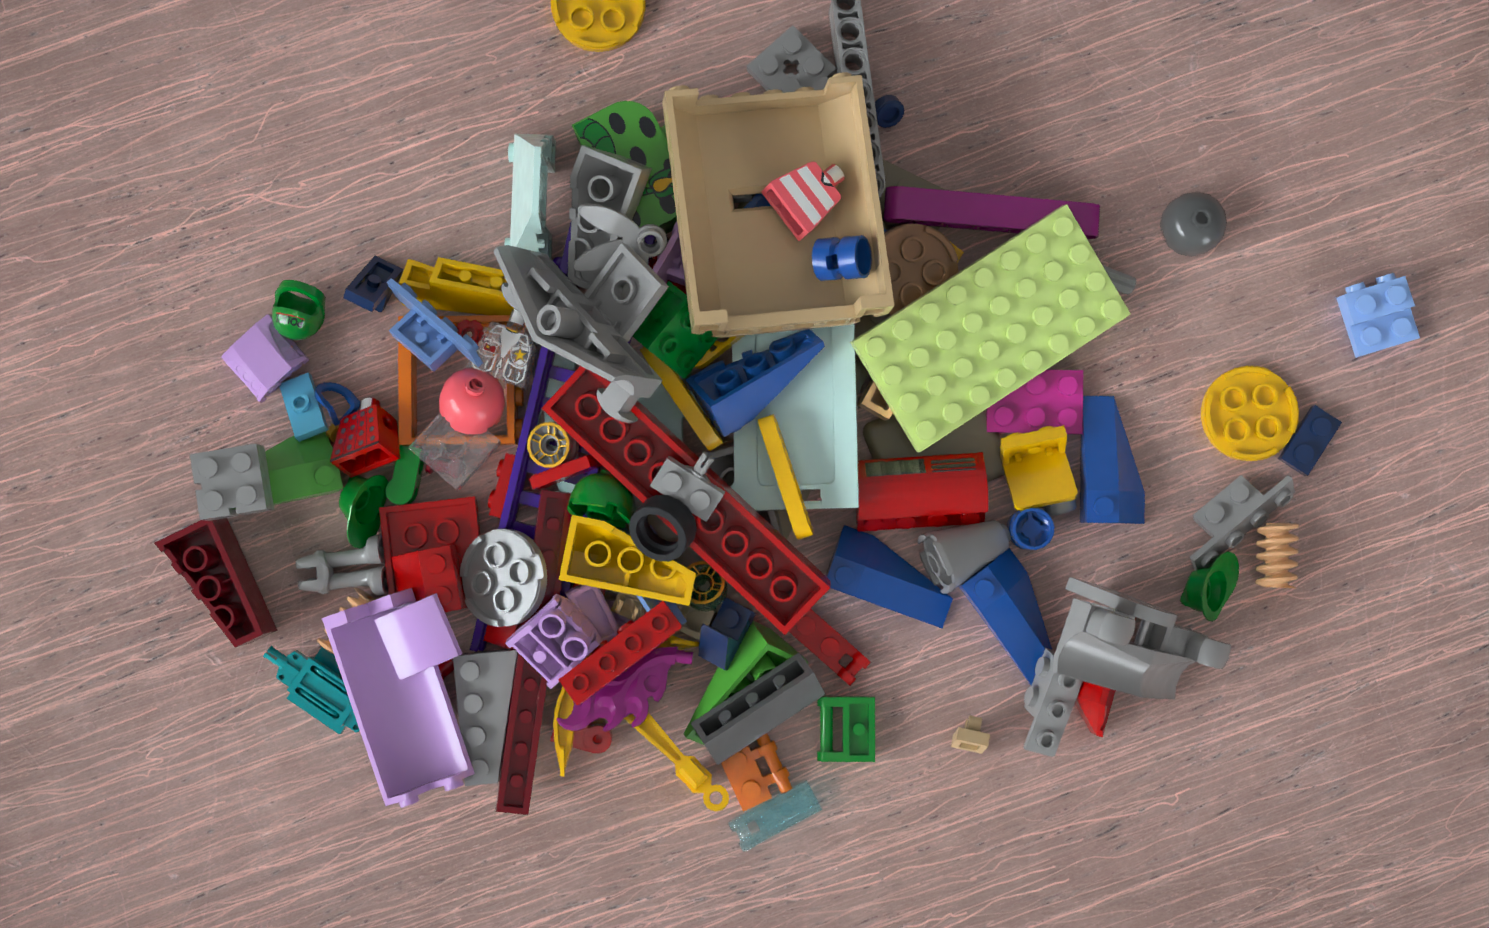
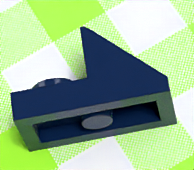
[343,255,403,312]
[698,598,757,671]

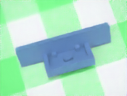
[386,278,483,372]

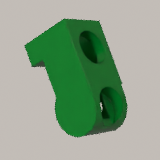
[386,445,427,505]

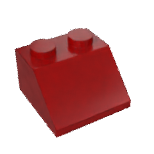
[391,545,467,612]

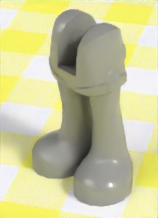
[296,535,388,596]

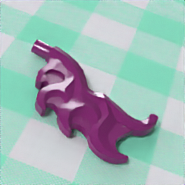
[556,647,694,732]

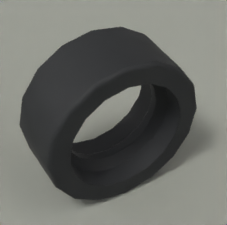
[629,495,697,562]

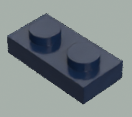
[1278,405,1342,476]

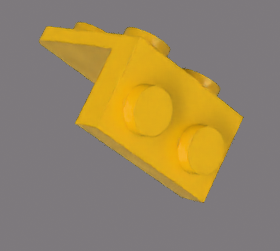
[1000,425,1078,511]

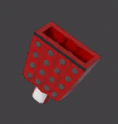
[330,398,400,478]

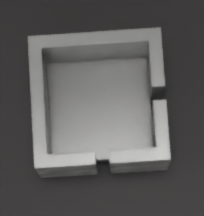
[190,443,274,521]

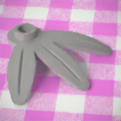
[573,204,667,299]

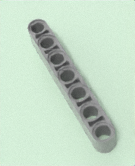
[829,0,886,200]

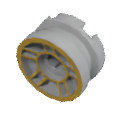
[527,422,579,468]

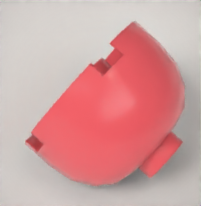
[439,368,505,435]

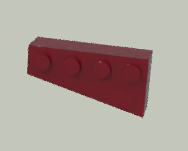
[154,518,278,648]

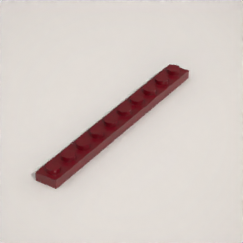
[495,489,571,815]

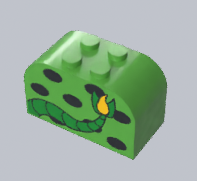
[572,101,677,234]

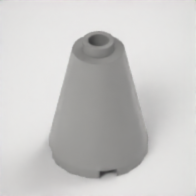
[918,520,1011,594]

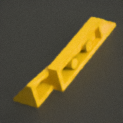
[399,257,514,315]

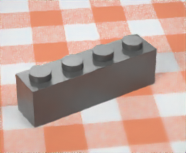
[691,652,825,765]

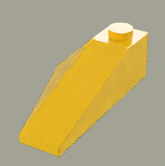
[559,515,696,606]

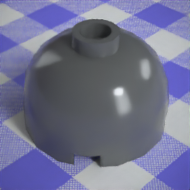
[1160,192,1227,257]

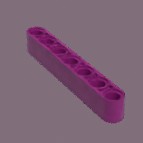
[883,186,1100,239]

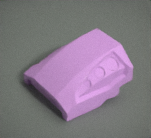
[221,314,309,403]
[505,594,601,689]

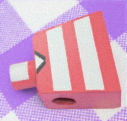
[761,161,845,241]

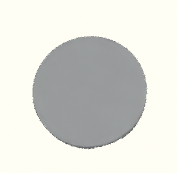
[460,529,547,627]

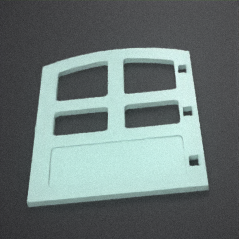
[544,324,859,513]

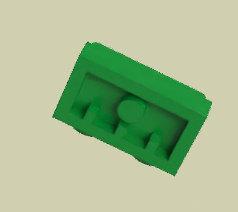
[632,281,719,378]

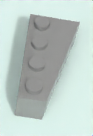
[453,649,518,786]

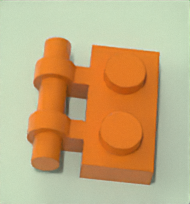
[721,733,792,812]

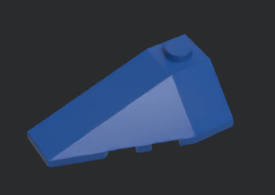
[825,525,953,628]
[959,548,1053,686]

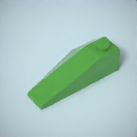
[231,432,343,509]
[683,621,809,745]

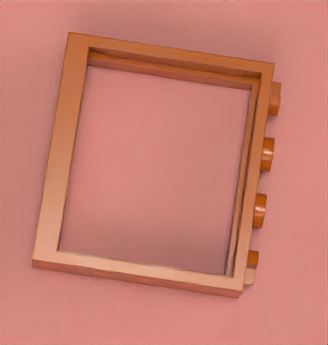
[398,315,524,446]

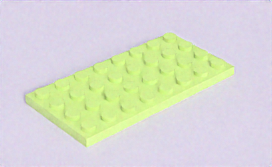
[850,204,1131,452]

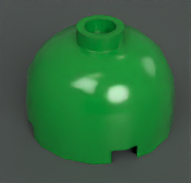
[567,470,635,529]

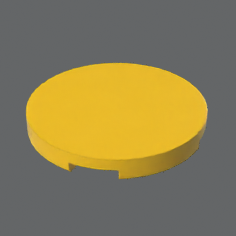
[551,0,646,52]
[1201,366,1299,461]

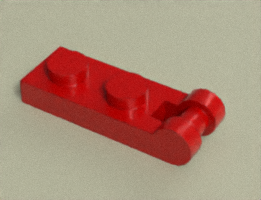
[788,609,871,686]

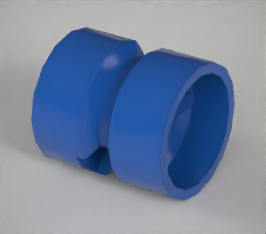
[812,235,872,281]
[1007,508,1055,550]

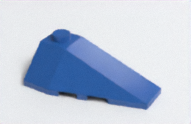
[686,329,825,437]
[1080,396,1145,524]

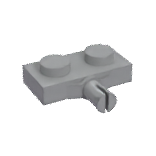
[650,451,725,522]

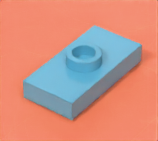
[279,372,329,442]

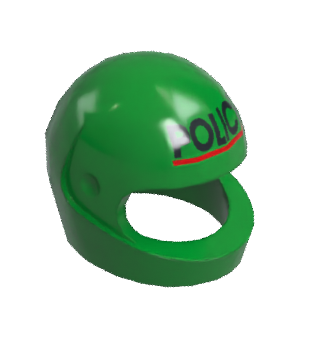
[272,280,326,340]

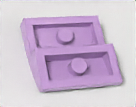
[374,593,462,680]

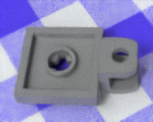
[747,25,836,93]

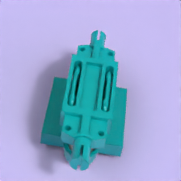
[263,646,360,735]

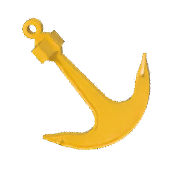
[553,636,729,812]

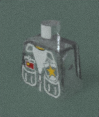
[466,309,537,391]

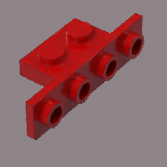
[558,601,682,705]

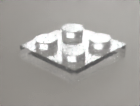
[408,413,501,491]

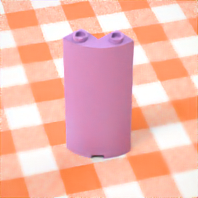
[322,588,475,808]

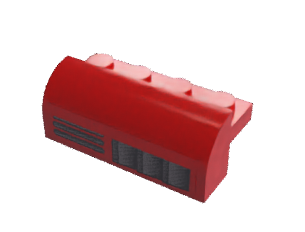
[856,452,988,532]

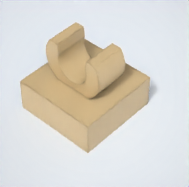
[611,592,646,622]
[951,715,990,754]

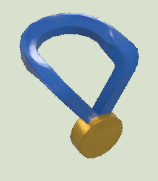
[315,382,360,442]

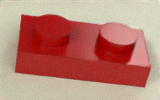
[488,453,515,518]

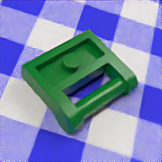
[817,695,875,762]

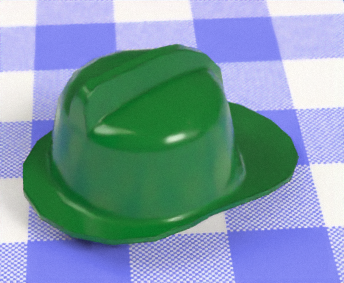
[338,474,388,549]
[1180,551,1239,622]

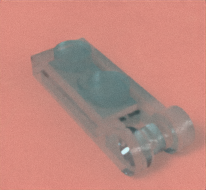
[728,780,822,852]

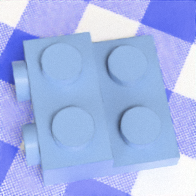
[1336,273,1420,358]

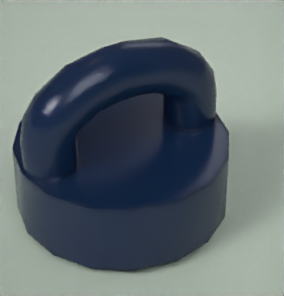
[875,95,905,128]

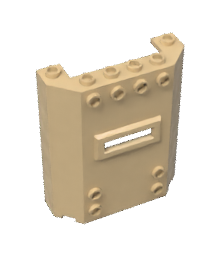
[662,72,895,338]

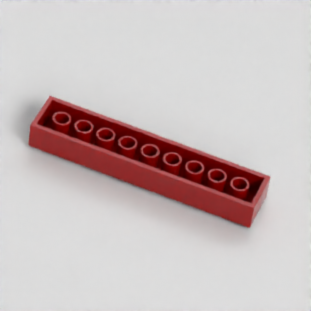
[541,366,831,635]

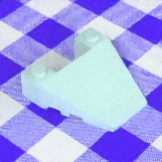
[504,133,556,259]

